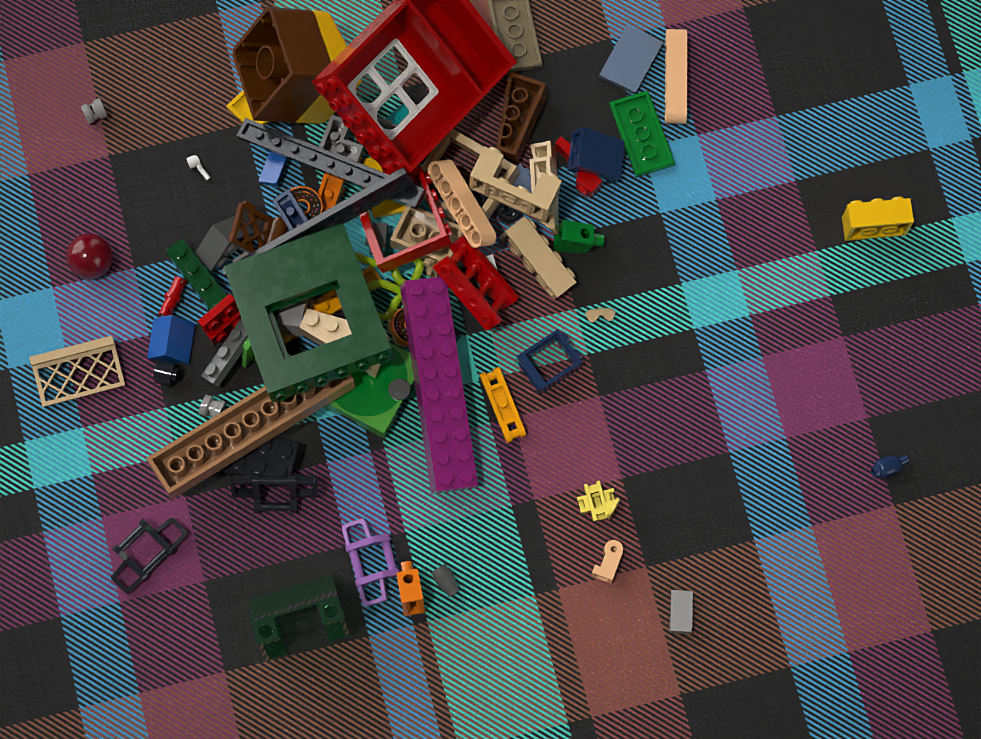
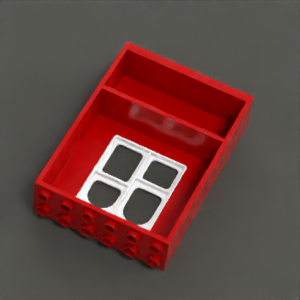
[311,0,517,175]

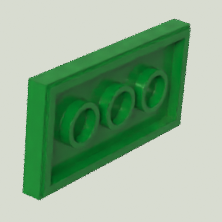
[609,90,675,178]

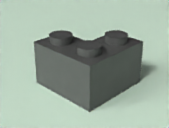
[194,216,254,271]

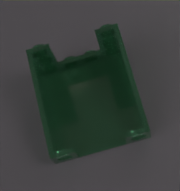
[249,574,350,661]

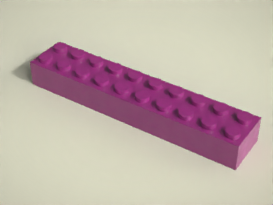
[400,277,478,494]

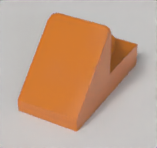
[318,173,346,212]

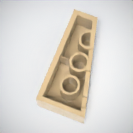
[499,216,576,300]
[299,308,390,378]

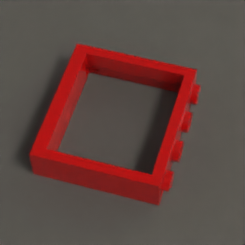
[352,166,453,273]

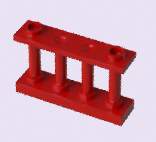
[432,235,519,331]

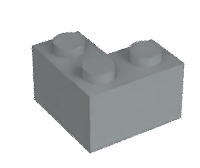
[319,114,364,163]

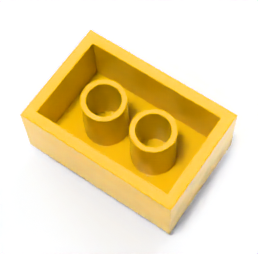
[842,196,914,241]

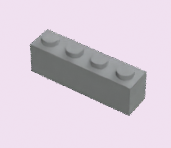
[275,297,315,337]

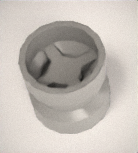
[81,98,108,125]
[199,395,227,418]

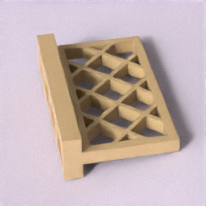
[29,336,126,407]

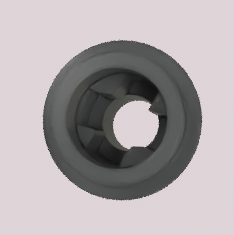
[431,564,460,597]

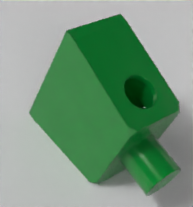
[553,220,604,253]

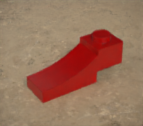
[555,136,602,199]

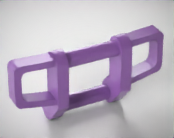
[342,519,400,607]

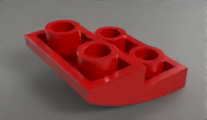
[198,294,241,346]

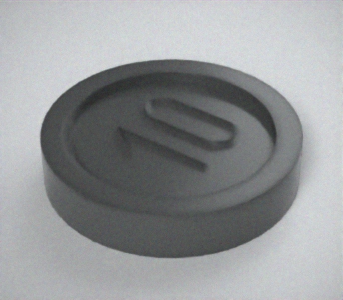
[389,379,410,400]

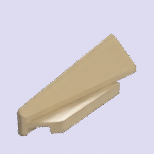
[529,141,559,235]

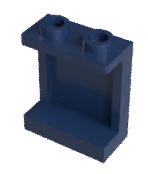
[567,127,625,184]

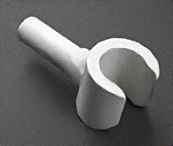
[187,155,211,181]

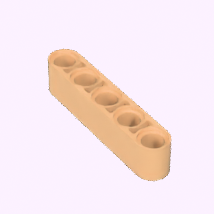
[665,29,687,124]
[428,159,496,248]

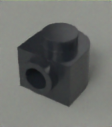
[153,360,179,387]

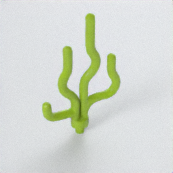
[354,252,424,322]

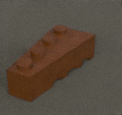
[496,71,549,165]

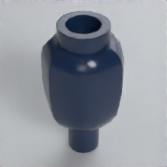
[871,455,909,479]

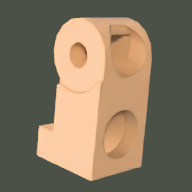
[591,540,623,584]

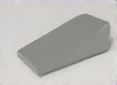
[669,590,693,634]

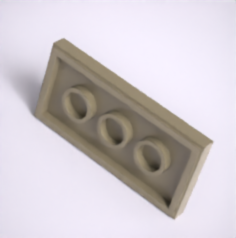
[487,0,543,74]

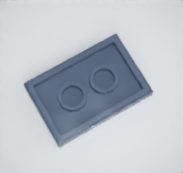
[599,25,663,94]

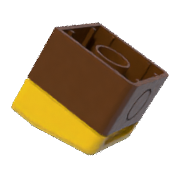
[232,7,362,124]

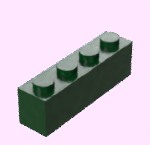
[165,238,227,311]

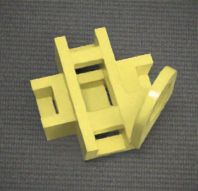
[577,481,620,522]

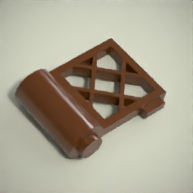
[228,201,288,253]

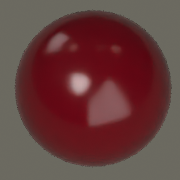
[66,233,113,279]

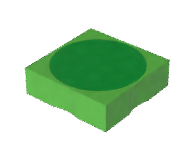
[324,342,415,439]

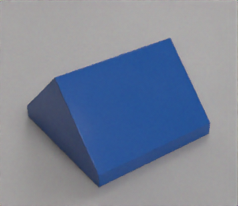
[147,315,196,364]

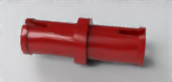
[158,276,187,316]

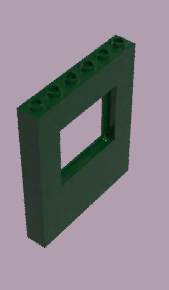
[223,223,394,403]

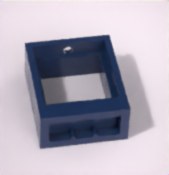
[516,329,583,395]

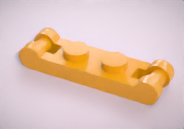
[479,367,526,443]

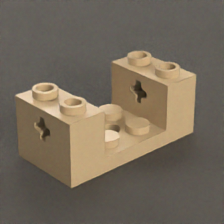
[469,146,562,223]

